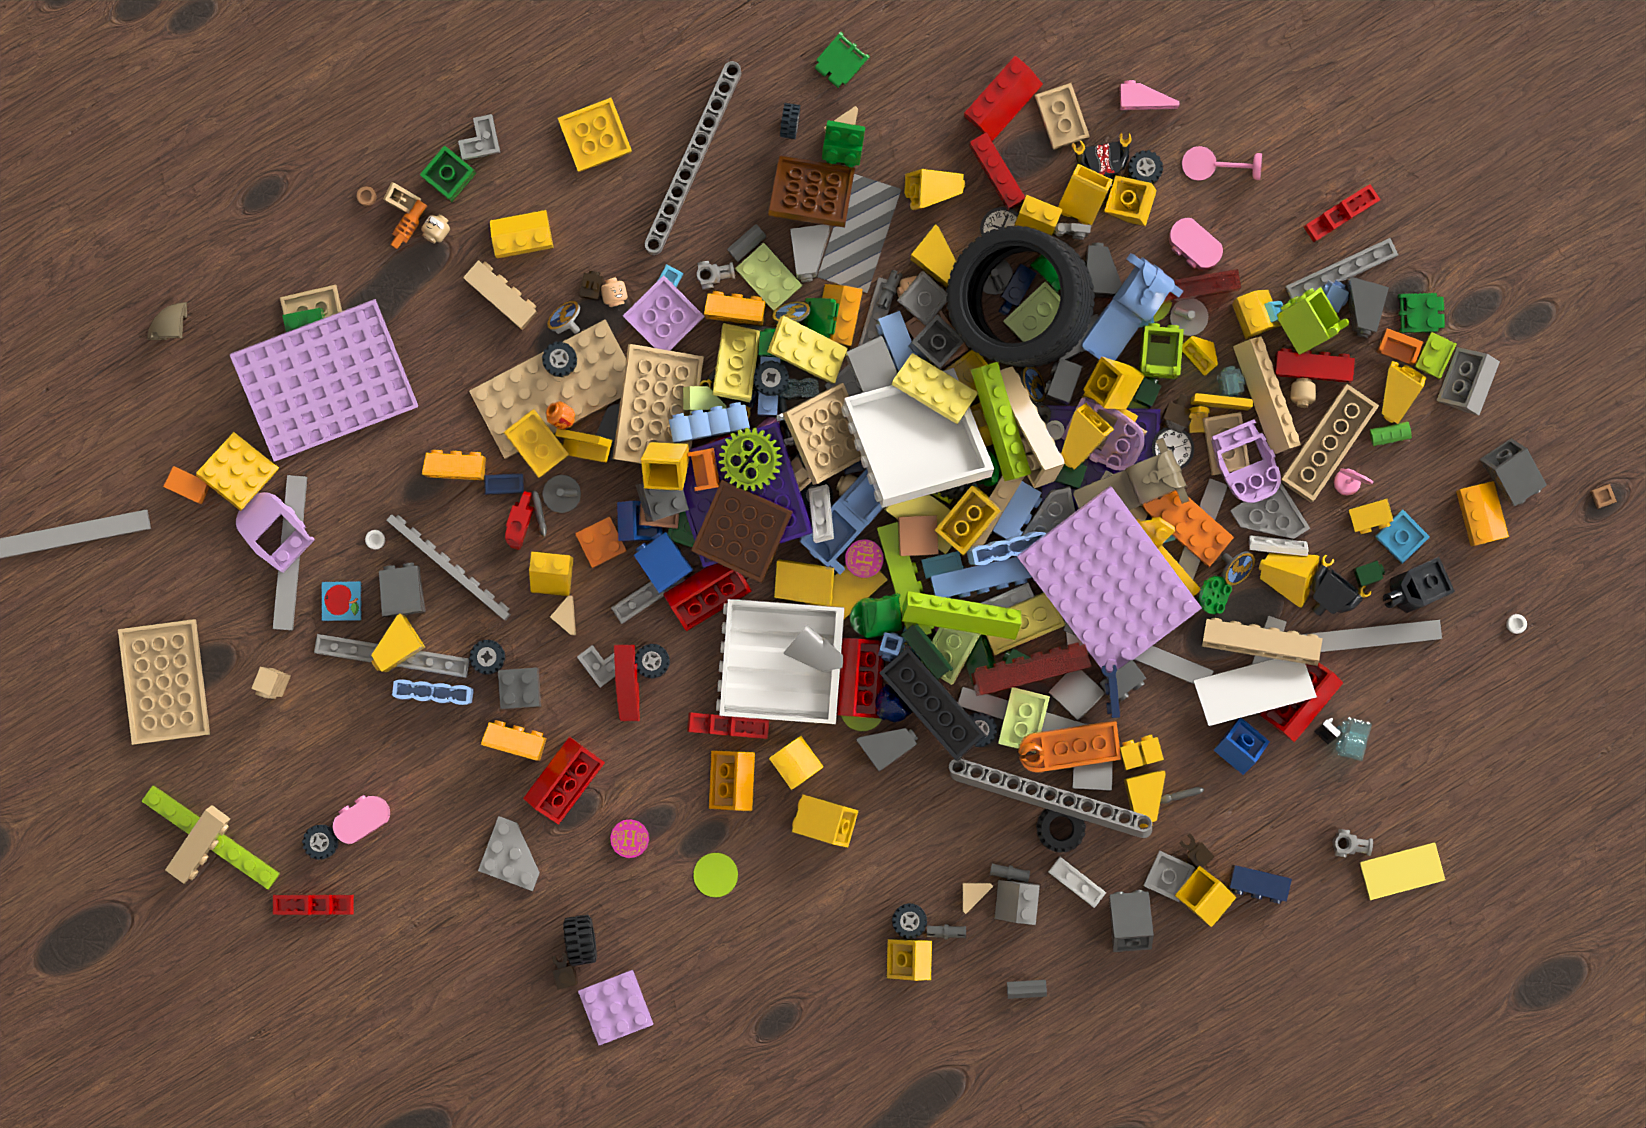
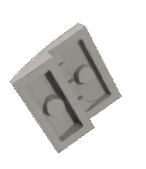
[1049,665,1105,721]
[1072,761,1113,790]

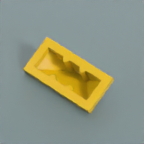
[1182,336,1218,376]

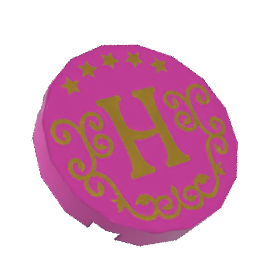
[845,540,883,578]
[610,819,649,858]

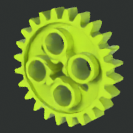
[719,428,782,491]

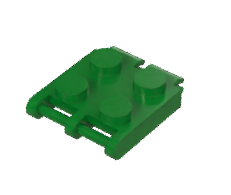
[815,32,870,88]
[1398,293,1445,333]
[803,298,839,338]

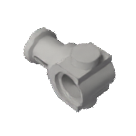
[697,261,735,290]
[1332,829,1373,857]

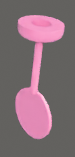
[1182,146,1262,181]
[1334,468,1373,496]

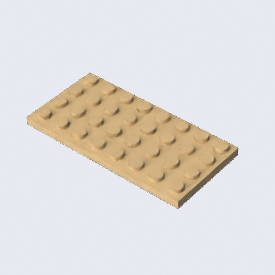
[469,320,626,459]

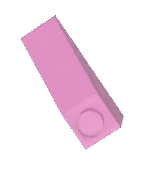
[1119,80,1179,110]

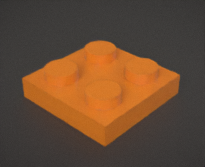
[575,517,627,568]

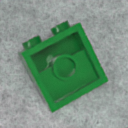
[822,120,866,167]

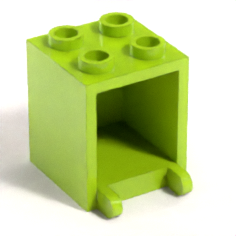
[1277,287,1349,355]
[1139,323,1184,379]

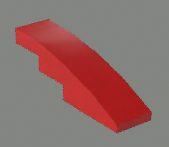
[1303,184,1380,243]
[614,645,640,721]
[687,712,769,739]
[273,895,354,915]

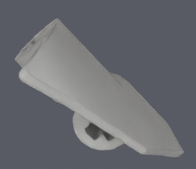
[783,625,843,672]

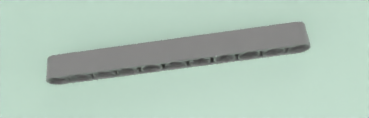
[645,61,741,255]
[949,759,1152,838]

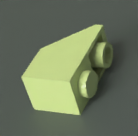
[683,386,726,414]

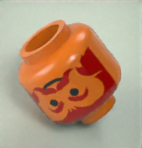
[546,401,575,430]

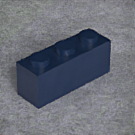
[1228,865,1292,904]

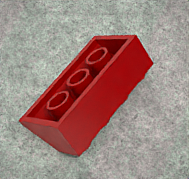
[964,55,1043,142]
[663,563,752,631]
[836,638,884,719]
[1259,663,1343,742]
[523,736,605,825]

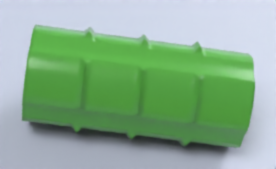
[1370,422,1412,446]

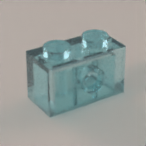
[1217,366,1245,397]

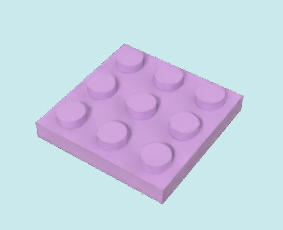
[623,275,705,351]
[578,970,653,1045]

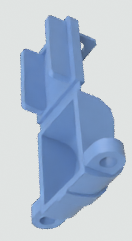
[1081,253,1183,360]
[799,468,884,575]

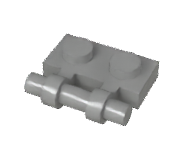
[1054,223,1091,240]

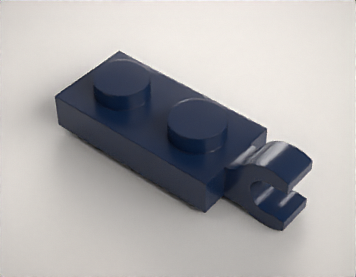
[998,264,1037,315]
[1101,665,1120,718]

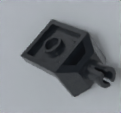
[1383,557,1455,613]

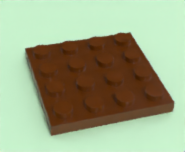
[768,156,855,228]
[691,480,793,583]

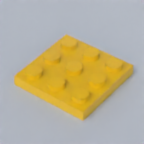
[558,98,632,172]
[196,432,279,511]

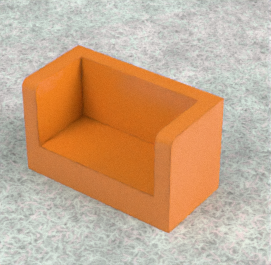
[1376,328,1423,365]
[688,448,720,491]
[163,466,210,504]

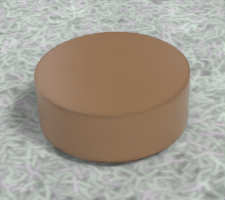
[357,187,377,207]

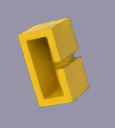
[1349,499,1394,534]
[1120,735,1164,770]

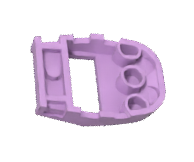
[1061,397,1144,471]
[1211,420,1281,503]
[236,492,315,573]

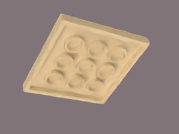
[782,383,862,485]

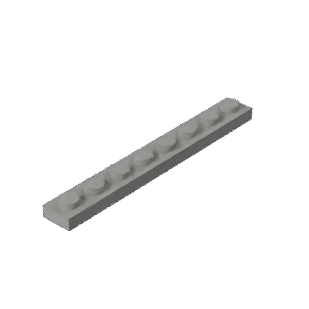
[387,514,511,620]

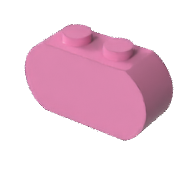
[1169,218,1223,270]
[333,795,390,844]

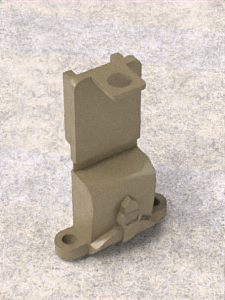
[1073,438,1189,510]

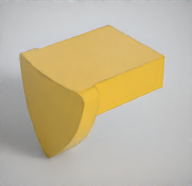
[1189,406,1210,433]

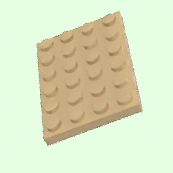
[612,344,704,464]
[118,619,210,745]

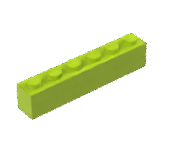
[971,362,1031,482]
[877,522,934,635]
[902,591,1021,640]

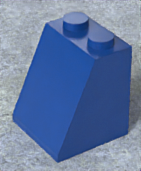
[634,531,694,593]

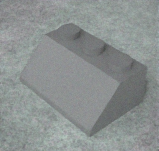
[1437,347,1500,415]

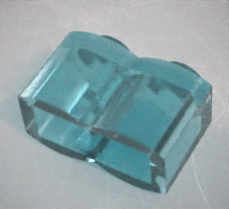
[780,378,819,400]
[1336,717,1372,761]

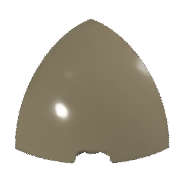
[147,302,187,340]

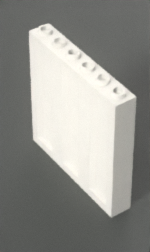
[716,599,844,724]

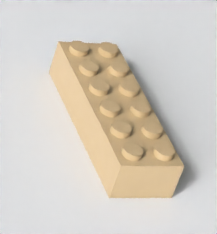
[1000,366,1065,488]
[1281,384,1379,503]

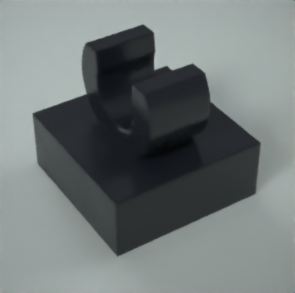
[1314,718,1341,744]

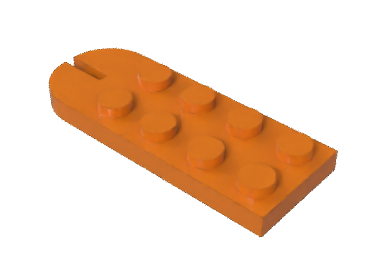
[1142,491,1234,567]
[1018,721,1121,772]

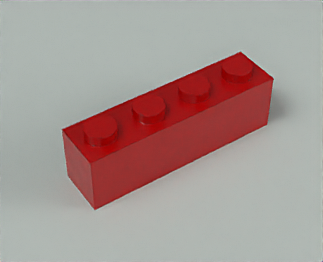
[969,132,1025,211]
[1274,348,1355,383]

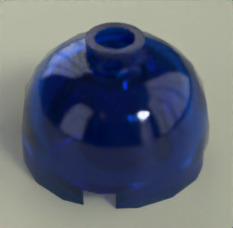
[875,684,913,723]

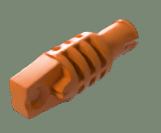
[390,199,427,249]

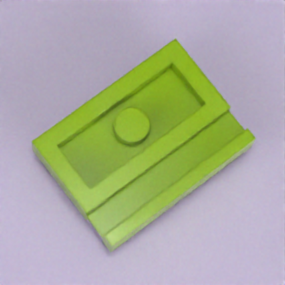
[1414,332,1457,379]

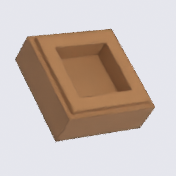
[1591,484,1617,509]

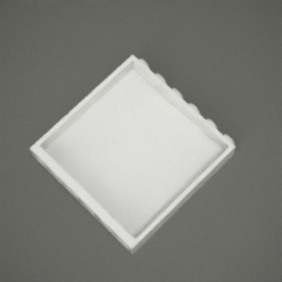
[841,368,994,508]

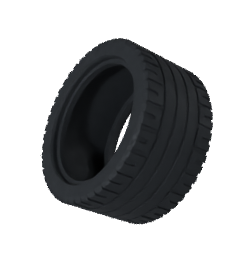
[946,226,1095,368]

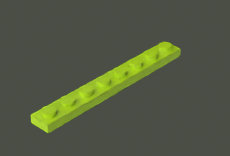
[142,785,280,890]

